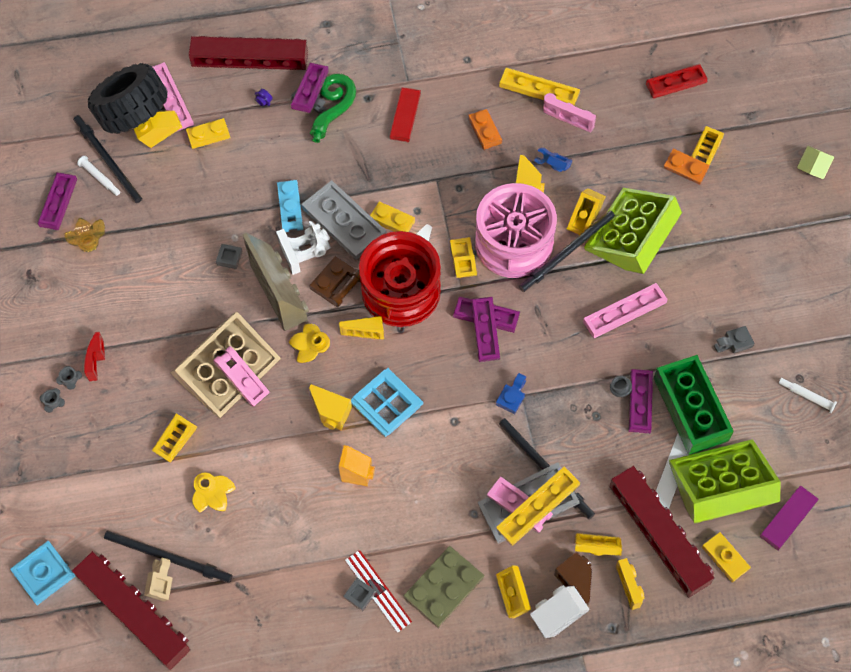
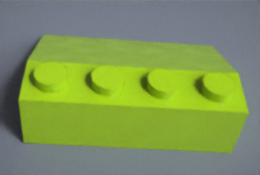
[584,187,682,274]
[669,439,781,524]

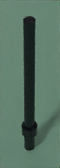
[73,115,142,203]
[519,210,615,292]
[499,418,595,520]
[104,530,233,583]

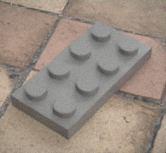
[301,180,387,260]
[478,463,579,544]

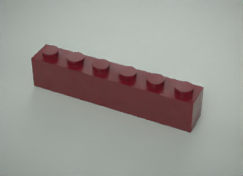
[189,36,308,70]
[609,466,715,598]
[72,551,190,670]

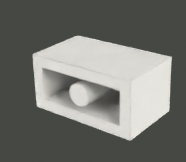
[530,585,590,638]

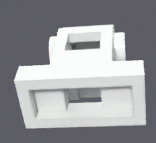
[276,221,331,275]

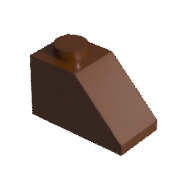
[554,552,592,606]

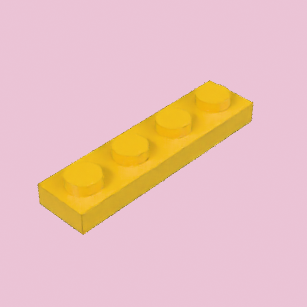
[499,68,580,106]
[496,466,580,546]

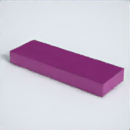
[291,63,329,113]
[38,172,77,230]
[453,296,520,333]
[471,297,500,362]
[628,369,653,434]
[760,485,819,551]

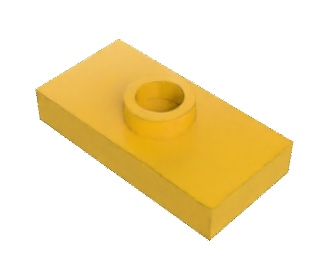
[702,532,751,583]
[575,533,622,556]

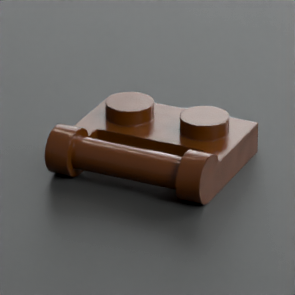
[309,256,360,307]

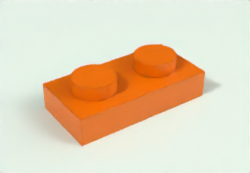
[469,109,502,150]
[664,148,710,185]

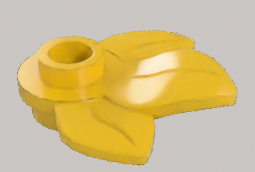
[289,324,330,363]
[192,472,236,513]

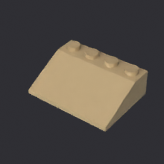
[170,312,281,418]

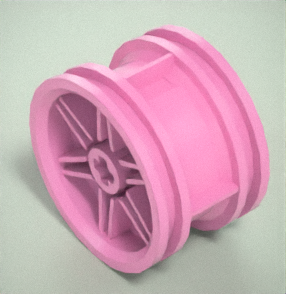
[475,183,557,278]

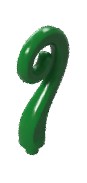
[310,74,356,143]

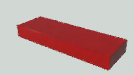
[646,64,708,99]
[390,87,421,142]

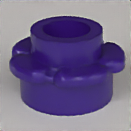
[255,88,273,107]

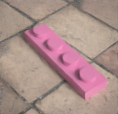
[153,62,194,132]
[583,283,668,338]

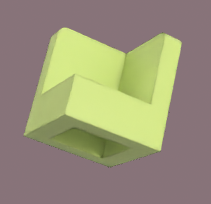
[798,146,834,179]

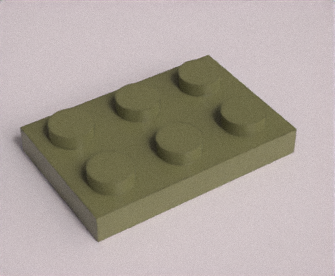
[404,546,484,628]

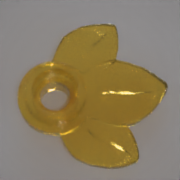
[64,218,105,252]

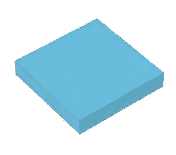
[10,541,75,605]

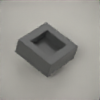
[216,244,243,269]
[343,578,377,611]

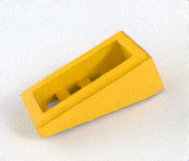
[691,126,724,165]
[339,316,384,339]
[152,413,197,463]

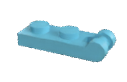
[277,180,303,232]

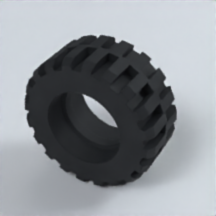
[88,63,168,134]

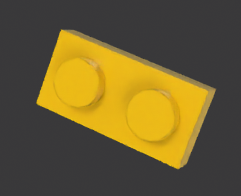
[186,118,230,149]
[370,201,415,232]
[616,558,645,610]
[496,565,531,618]

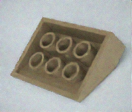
[242,233,309,331]

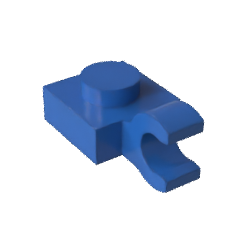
[534,148,573,172]
[496,373,526,414]

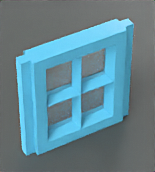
[351,368,424,437]

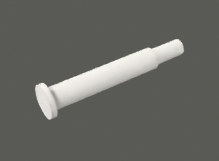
[77,156,120,196]
[779,378,837,413]

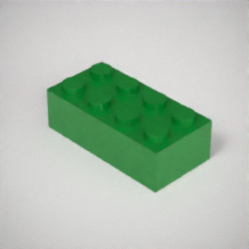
[653,355,734,455]

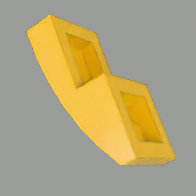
[450,237,477,278]

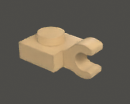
[144,558,173,601]

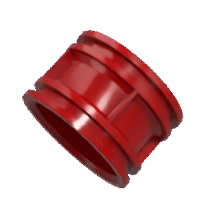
[359,231,441,327]

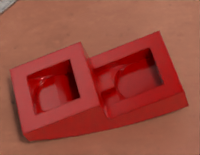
[84,332,105,382]

